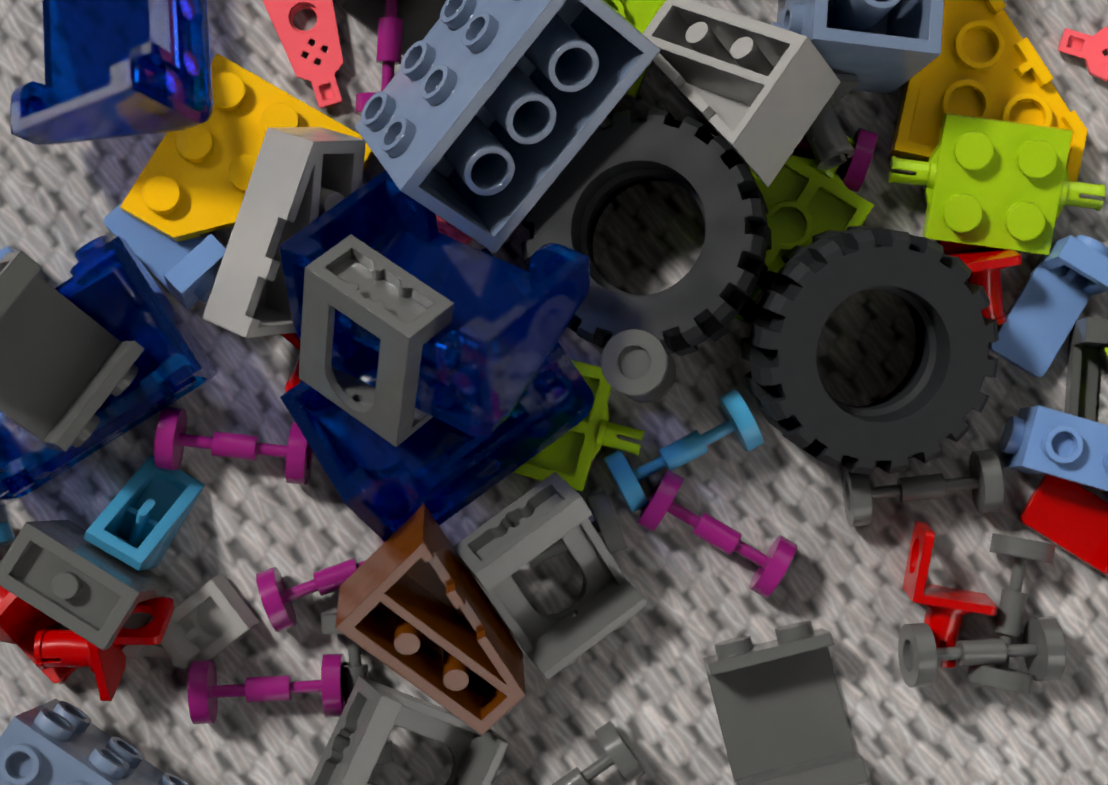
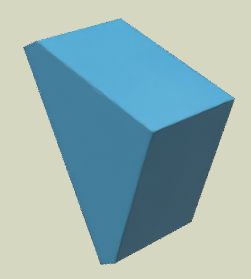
[83,454,205,571]

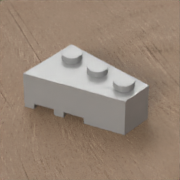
[643,0,841,187]
[202,127,366,338]

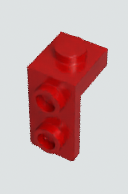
[1019,474,1108,577]

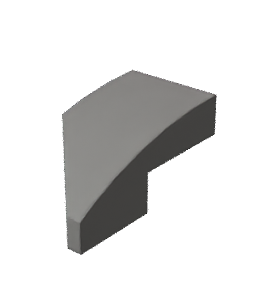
[121,573,259,669]

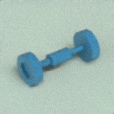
[603,389,764,513]

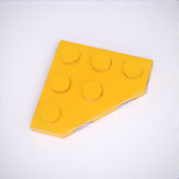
[890,0,1088,182]
[120,53,374,242]

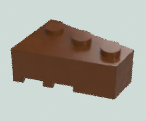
[335,504,526,735]

